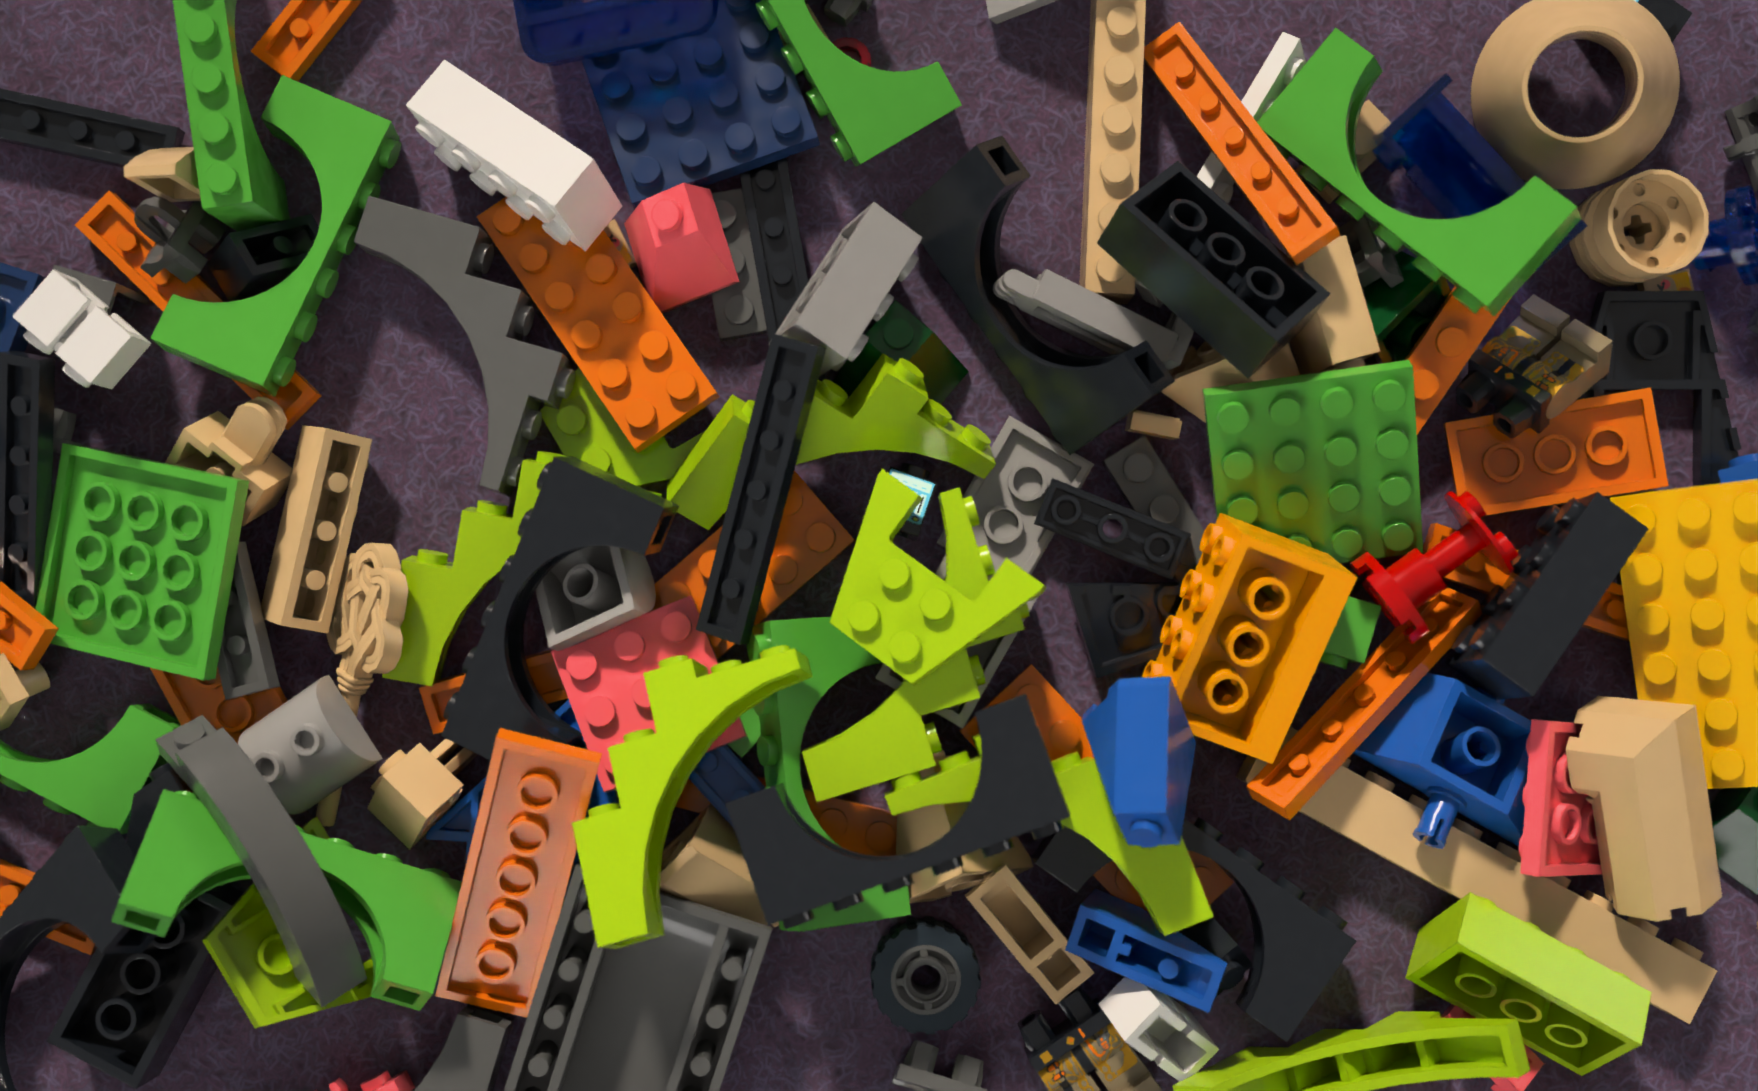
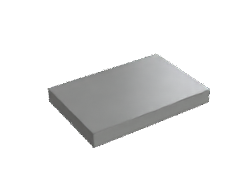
[937,416,1094,575]

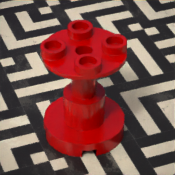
[1350,491,1519,644]

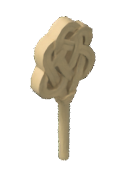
[316,543,408,826]

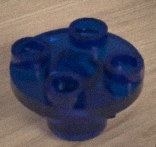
[1691,185,1758,286]

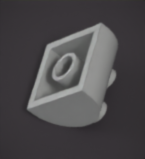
[535,546,656,651]
[238,675,383,814]

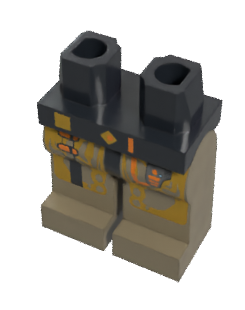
[1456,294,1613,439]
[1017,986,1162,1091]

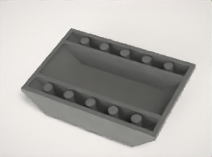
[504,864,773,1091]

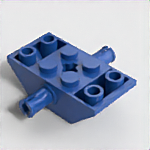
[1353,673,1531,849]

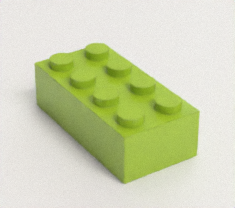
[1405,892,1652,1076]

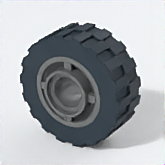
[870,916,981,1035]

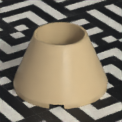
[1471,0,1680,189]

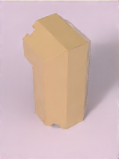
[1565,696,1722,921]

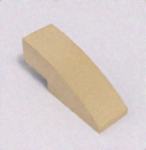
[124,147,201,202]
[965,863,1094,1005]

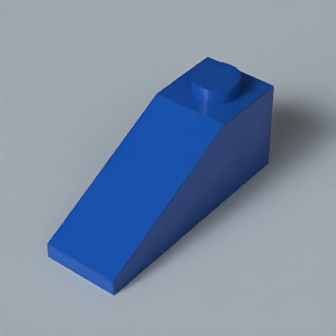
[1065,888,1228,1013]

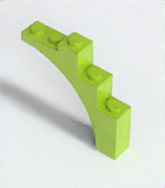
[667,353,996,530]
[382,451,662,686]
[802,487,1030,802]
[572,645,813,949]
[884,733,1214,936]
[1172,1011,1530,1091]

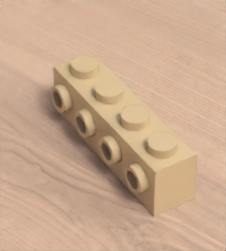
[261,425,372,634]

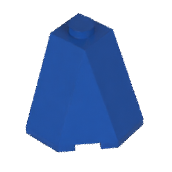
[1082,676,1196,848]

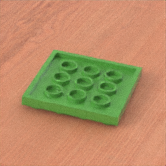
[1203,360,1423,563]
[35,443,249,681]

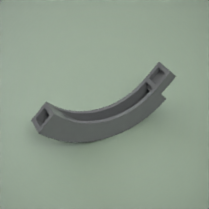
[155,715,367,1007]

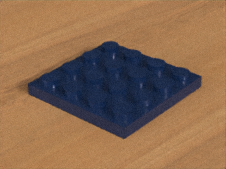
[573,0,820,209]

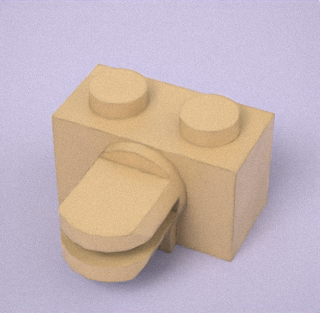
[165,397,292,526]
[367,739,477,850]

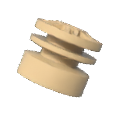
[1570,169,1709,287]

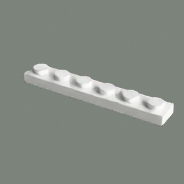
[1135,32,1307,308]

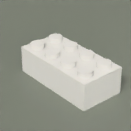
[406,60,622,251]

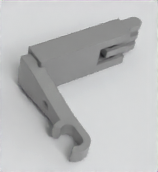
[993,269,1194,370]

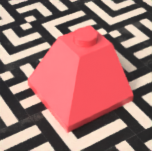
[624,182,739,313]

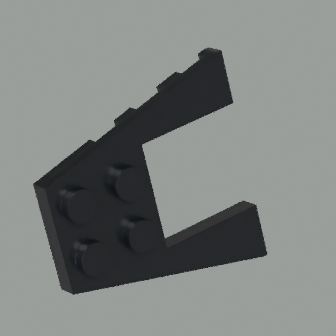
[1577,291,1742,486]

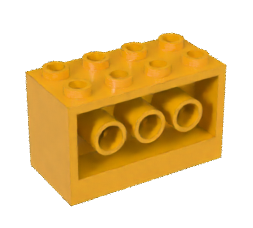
[1141,513,1357,764]

